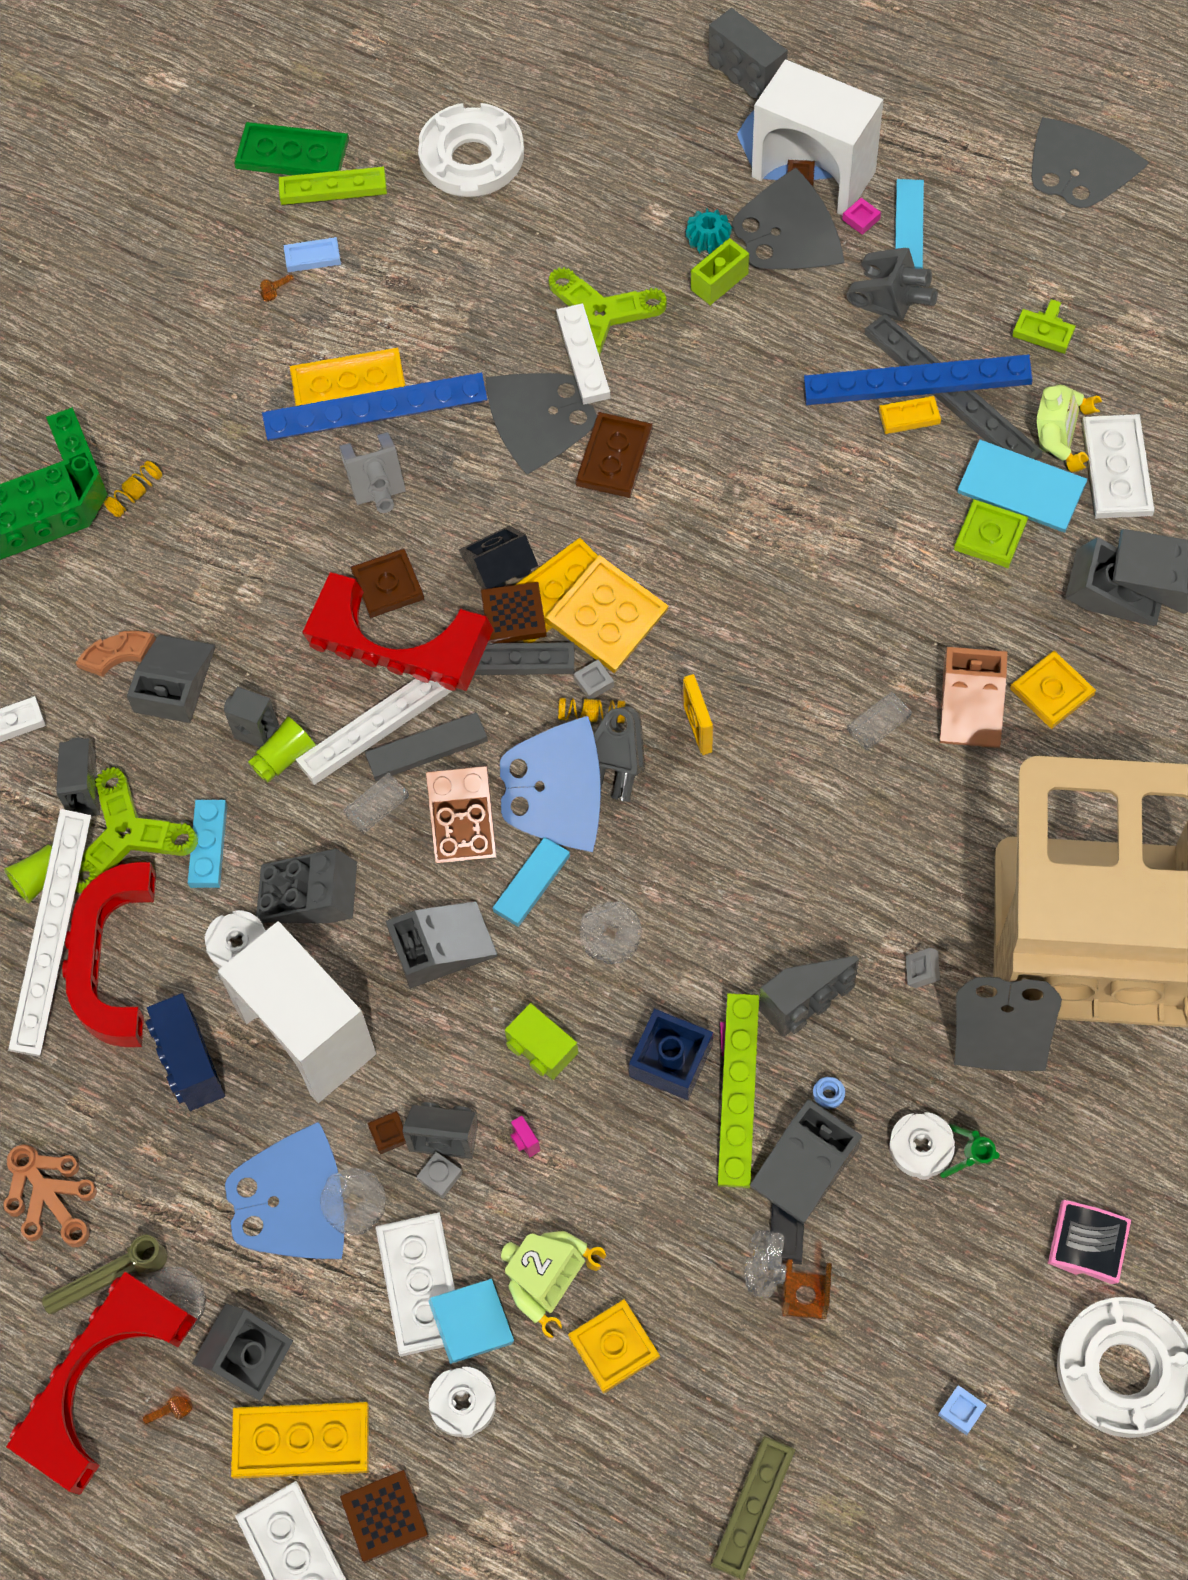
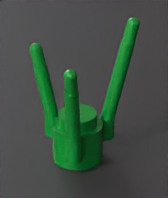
[940,1123,1000,1178]

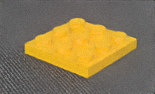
[545,555,669,674]

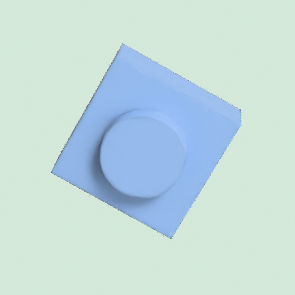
[938,1385,987,1436]

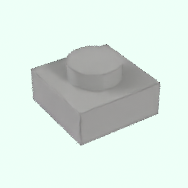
[573,660,614,700]
[906,948,940,988]
[416,1152,463,1199]

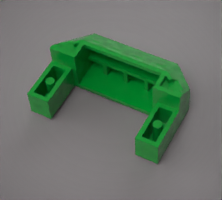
[0,407,108,560]

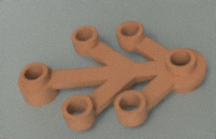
[3,1144,97,1247]

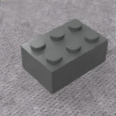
[709,7,788,99]

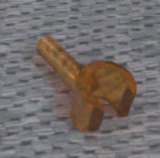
[260,274,294,302]
[142,1396,192,1424]

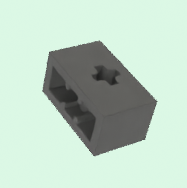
[224,687,279,748]

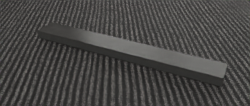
[864,314,1043,460]

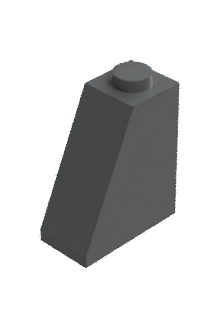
[56,737,100,816]

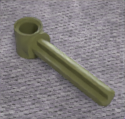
[42,1235,167,1314]

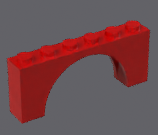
[302,572,494,691]
[6,1272,197,1495]

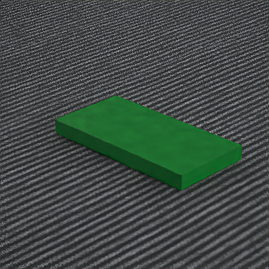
[234,122,349,175]

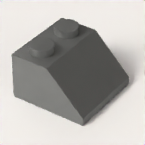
[403,1102,478,1159]
[192,1304,293,1401]

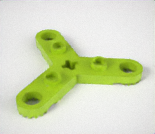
[549,267,667,364]
[75,767,198,893]

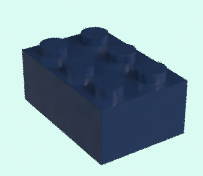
[145,993,226,1111]

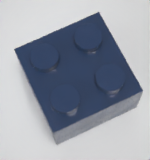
[629,1008,713,1101]

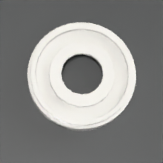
[418,103,524,197]
[1057,1297,1188,1438]

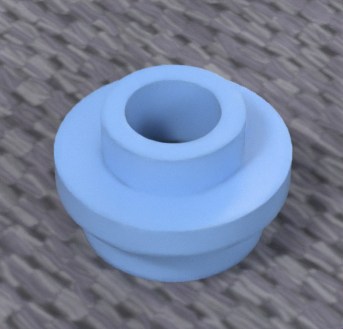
[813,1077,845,1109]

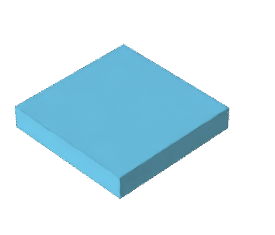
[428,1279,514,1364]

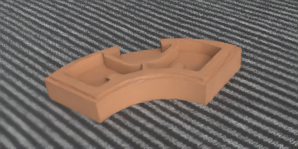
[76,631,156,677]

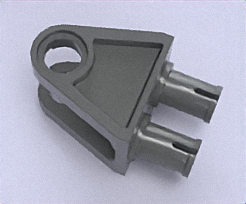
[846,248,938,321]
[594,706,645,802]

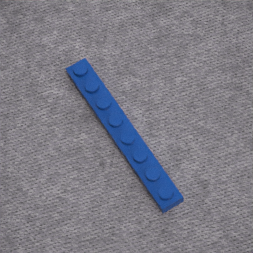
[804,354,1032,405]
[262,372,487,441]

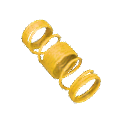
[104,461,162,517]
[558,697,625,724]

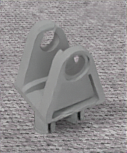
[339,432,406,513]

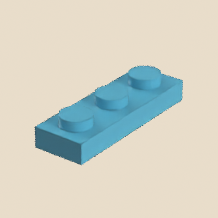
[188,800,227,888]

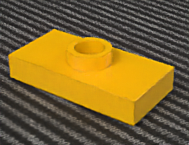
[879,396,941,434]

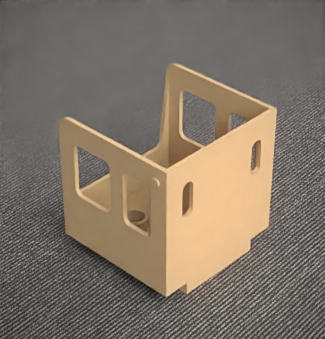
[993,756,1188,1028]

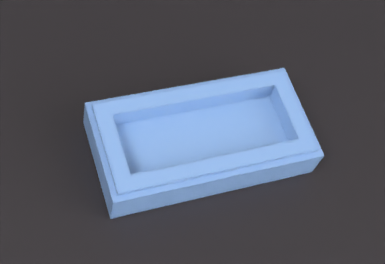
[284,237,341,272]

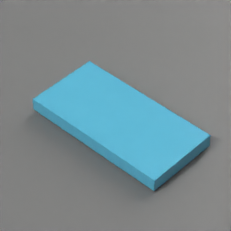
[958,440,1087,533]

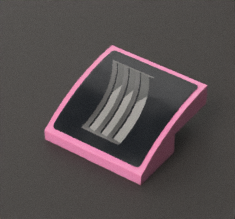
[1048,1200,1131,1284]

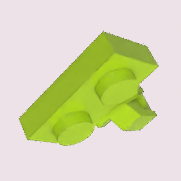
[1012,299,1076,354]

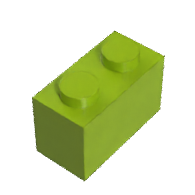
[691,238,749,306]
[505,1003,578,1080]

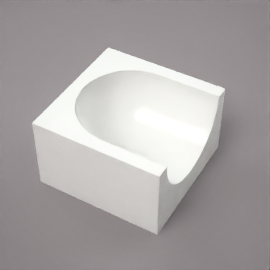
[752,59,884,216]
[218,921,376,1103]

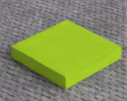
[954,499,1028,568]

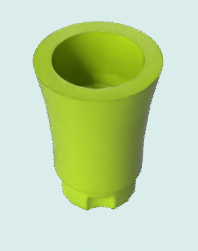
[248,716,316,783]
[4,844,52,903]

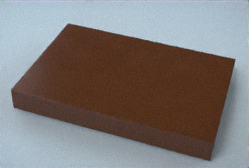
[576,412,653,498]

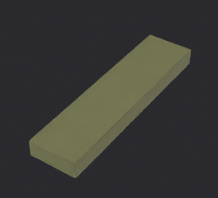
[711,1436,796,1580]

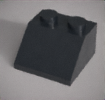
[459,526,538,589]

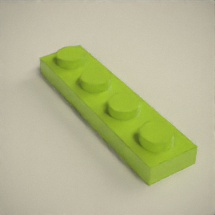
[278,166,387,205]

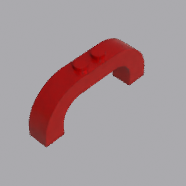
[62,862,156,1047]

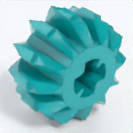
[686,208,732,254]

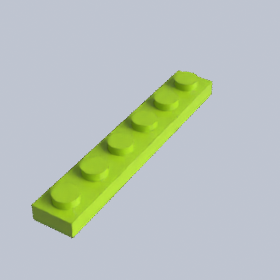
[718,993,759,1188]

